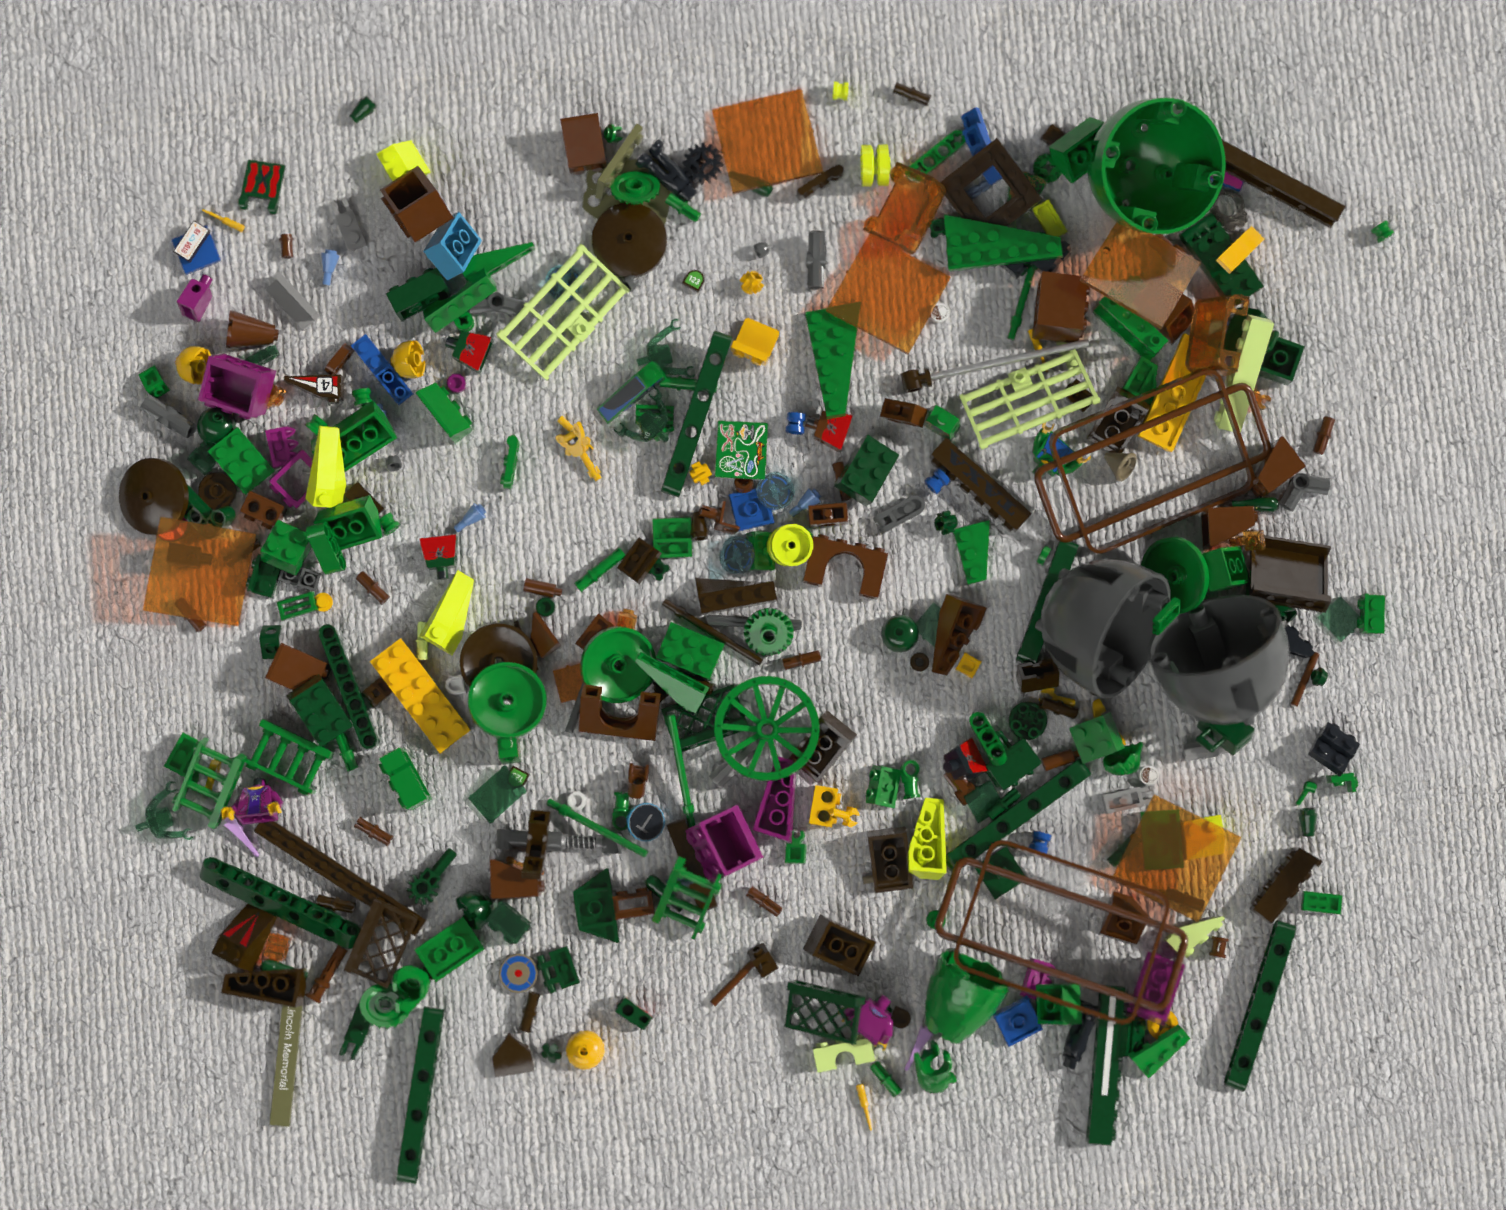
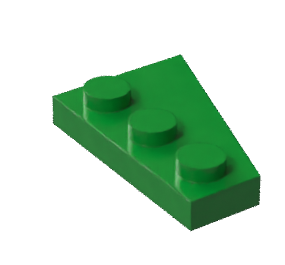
[953,520,990,585]
[1128,1024,1191,1079]

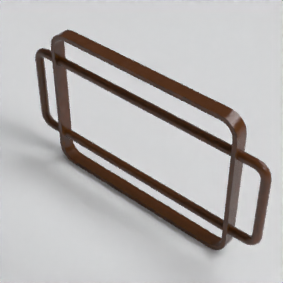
[1034,368,1271,554]
[935,840,1188,1025]

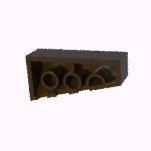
[695,578,777,615]
[1249,847,1323,924]
[221,968,307,1007]

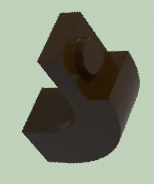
[521,809,550,880]

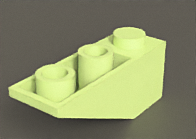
[1163,916,1225,958]

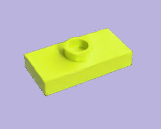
[1032,199,1068,237]

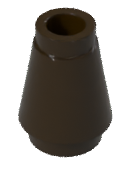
[690,511,709,541]

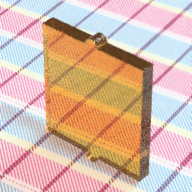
[553,664,583,703]

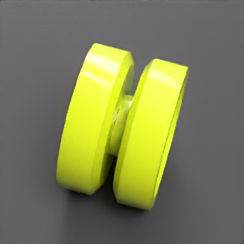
[860,144,890,187]
[767,524,813,567]

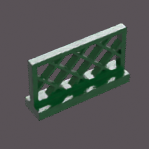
[661,684,748,752]
[785,980,865,1045]

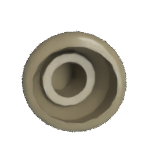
[1104,453,1137,482]

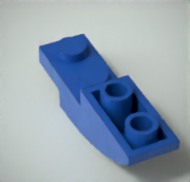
[961,107,1003,185]
[351,334,413,406]

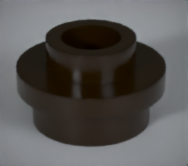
[910,652,929,672]

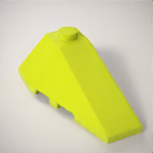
[305,426,346,508]
[419,570,474,656]
[908,798,946,880]

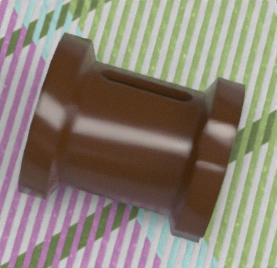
[1209,936,1229,958]

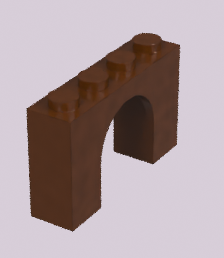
[803,534,888,600]
[579,684,660,741]

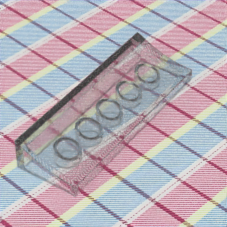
[1023,808,1122,928]

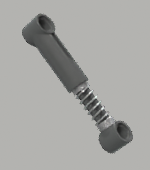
[496,829,622,854]

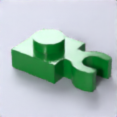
[785,830,807,865]

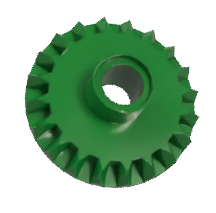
[611,171,660,205]
[744,608,794,657]
[360,983,410,1030]

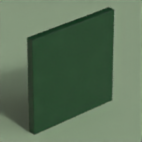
[974,846,1025,900]

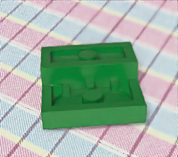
[653,517,692,558]

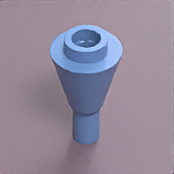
[321,249,340,285]
[789,488,821,517]
[454,503,486,533]

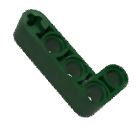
[184,484,236,539]

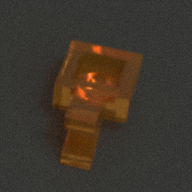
[1229,530,1266,551]

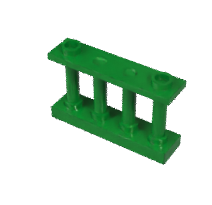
[1092,289,1169,361]
[245,719,335,796]
[172,737,248,829]
[652,857,722,940]

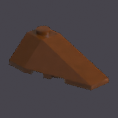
[932,594,987,676]

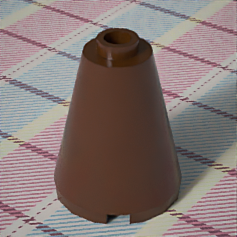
[226,310,279,348]

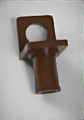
[698,501,740,535]

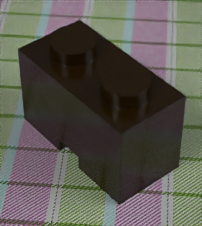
[1016,658,1060,693]

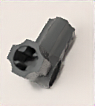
[1279,473,1330,512]

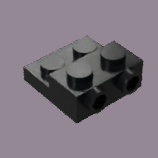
[1308,722,1360,777]

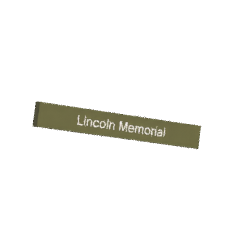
[270,967,307,1127]

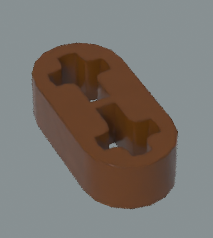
[324,343,354,375]

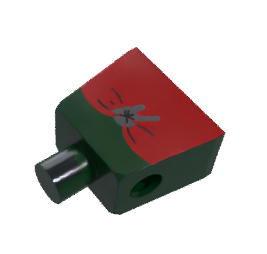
[445,331,494,374]
[419,534,458,580]

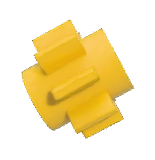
[739,271,764,294]
[689,461,712,486]

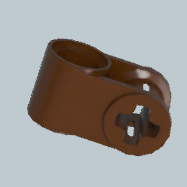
[628,763,649,799]

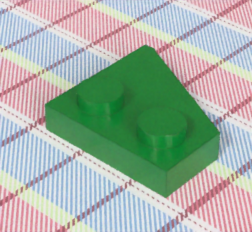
[1122,356,1158,406]
[164,732,200,783]

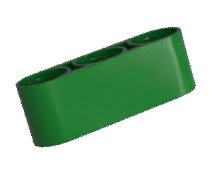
[306,522,346,575]
[969,712,1007,766]

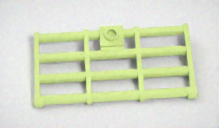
[496,243,630,381]
[959,349,1100,450]

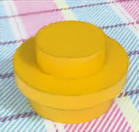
[314,593,333,612]

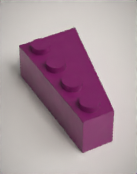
[753,756,796,843]

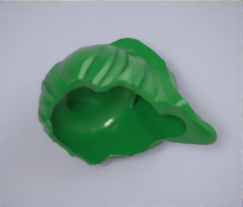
[1103,742,1143,776]

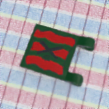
[238,159,286,215]

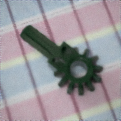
[406,848,457,905]

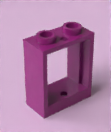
[269,448,313,509]

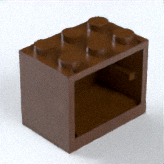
[380,166,453,243]
[1032,271,1090,343]

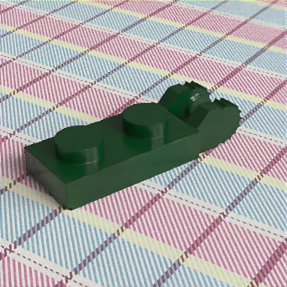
[339,1002,371,1061]

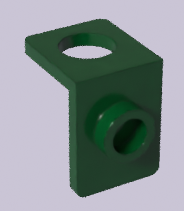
[259,625,282,659]

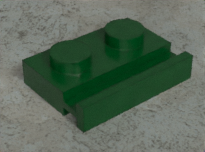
[1120,1016,1146,1057]

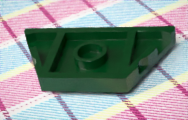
[573,868,620,943]

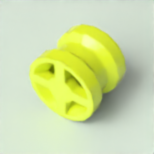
[832,81,849,101]

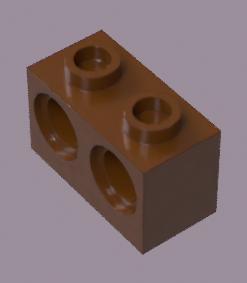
[880,398,928,428]
[240,491,288,530]

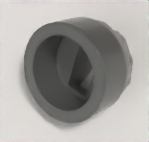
[754,242,770,258]
[622,275,639,292]
[386,455,402,471]

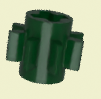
[934,510,958,535]

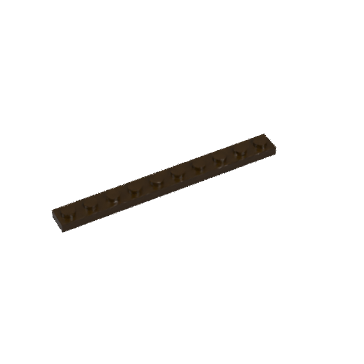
[254,821,427,937]

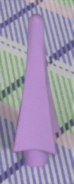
[224,816,259,857]
[905,1025,933,1071]

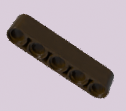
[666,818,718,911]

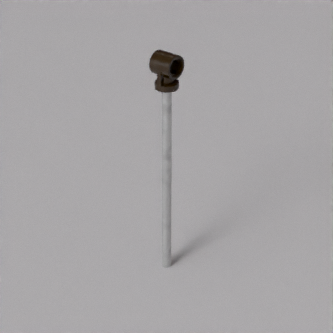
[900,339,1089,393]

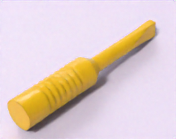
[202,209,245,232]
[1028,329,1049,372]
[557,416,594,450]
[856,1083,872,1131]

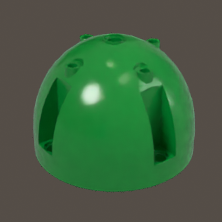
[1087,98,1226,234]

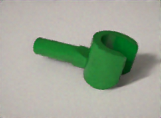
[1296,781,1317,806]

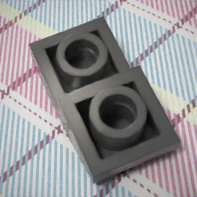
[278,567,321,592]

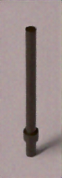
[662,599,763,666]

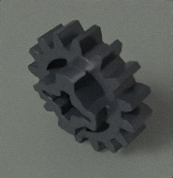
[682,143,724,185]

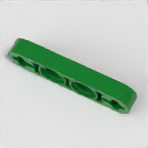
[905,130,966,183]

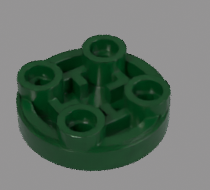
[1008,701,1047,740]

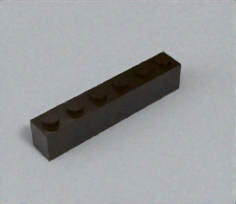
[929,438,1032,533]

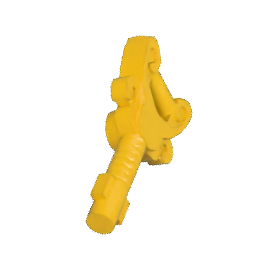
[555,421,602,482]

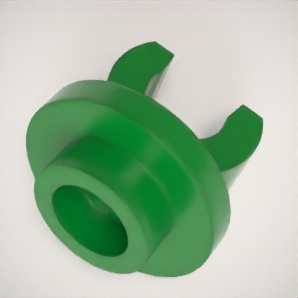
[603,124,623,143]

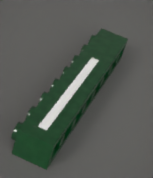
[1086,984,1128,1146]

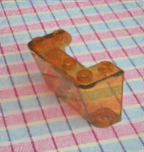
[1185,294,1250,377]

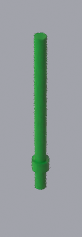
[1007,232,1046,341]
[667,714,695,828]
[546,798,648,858]

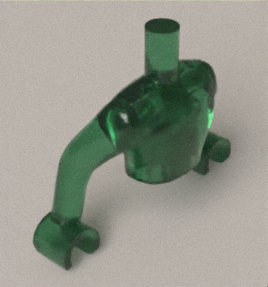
[636,319,696,378]
[614,388,669,443]
[135,781,195,840]

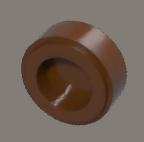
[734,478,754,493]

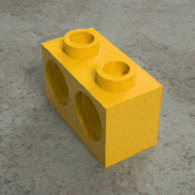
[808,785,841,827]

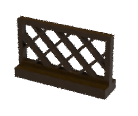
[343,897,419,988]

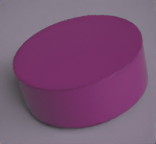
[447,374,466,394]

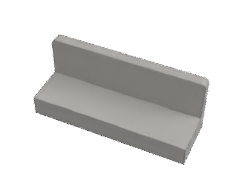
[266,271,320,330]

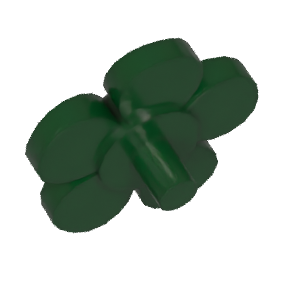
[541,1043,562,1063]

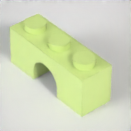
[812,1034,875,1073]

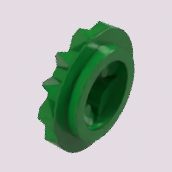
[1033,153,1062,183]

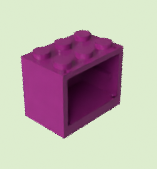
[198,354,276,419]
[685,805,763,882]
[1127,951,1186,1026]

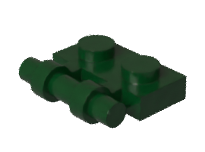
[536,946,580,994]

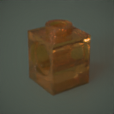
[263,932,292,962]

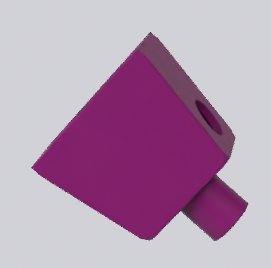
[177,274,213,323]

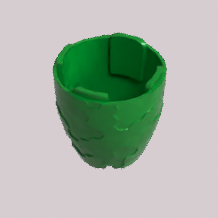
[924,948,1009,1044]

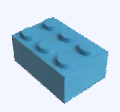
[423,212,482,280]

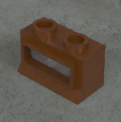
[613,887,655,920]

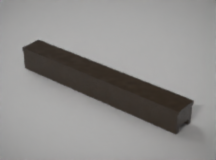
[1222,140,1346,228]

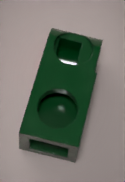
[614,995,653,1030]

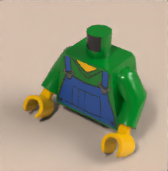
[1032,423,1091,477]

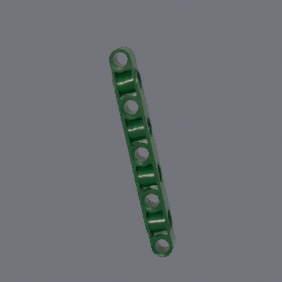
[661,330,732,498]
[946,758,1092,872]
[200,857,361,949]
[1224,920,1296,1092]
[396,1006,444,1184]

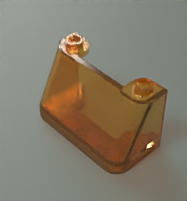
[862,162,946,255]

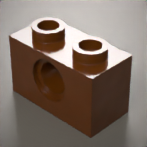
[808,502,848,528]

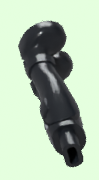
[635,139,698,202]
[1062,1000,1101,1070]

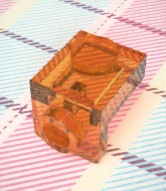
[267,382,286,408]

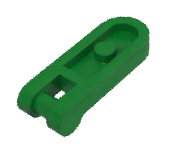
[500,435,520,490]

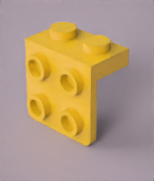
[731,318,779,366]

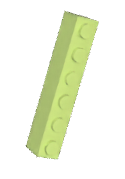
[1214,315,1274,432]

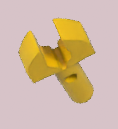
[1038,688,1076,707]
[205,759,222,790]
[829,806,859,827]

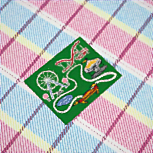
[715,421,768,480]

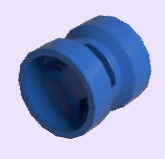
[785,412,806,435]
[924,468,951,495]
[1029,830,1052,854]

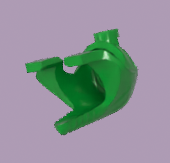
[392,965,430,1013]
[913,1040,957,1093]

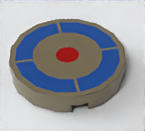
[499,954,538,993]

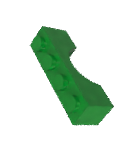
[423,268,497,333]

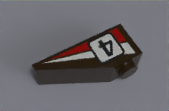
[284,375,344,404]

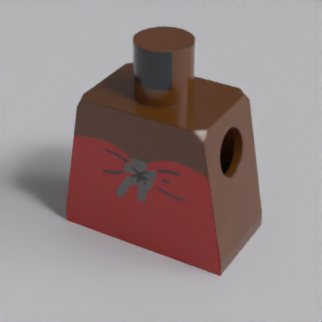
[805,411,853,453]

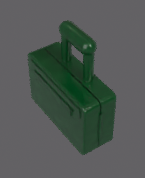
[1219,307,1279,357]
[1196,721,1255,755]
[984,730,1041,791]

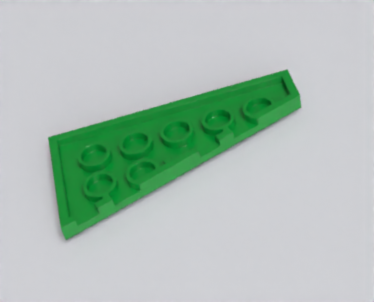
[944,215,1063,272]
[805,302,861,419]

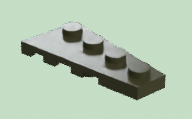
[595,123,644,201]

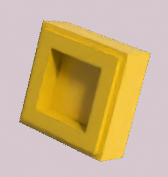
[955,652,981,679]

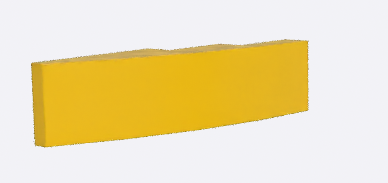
[1216,226,1264,274]

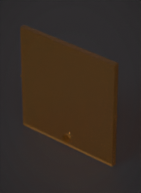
[712,89,823,194]
[1079,222,1201,329]
[826,234,951,355]
[143,516,256,626]
[1113,794,1242,922]

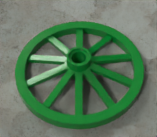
[714,676,819,781]

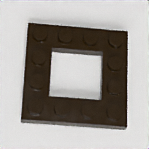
[937,138,1043,227]

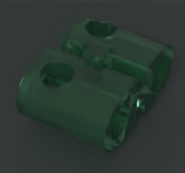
[187,441,217,475]

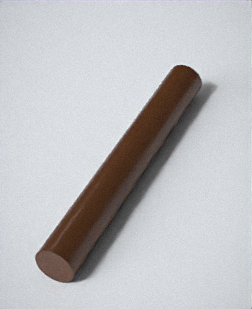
[1290,652,1320,707]
[710,960,755,1006]

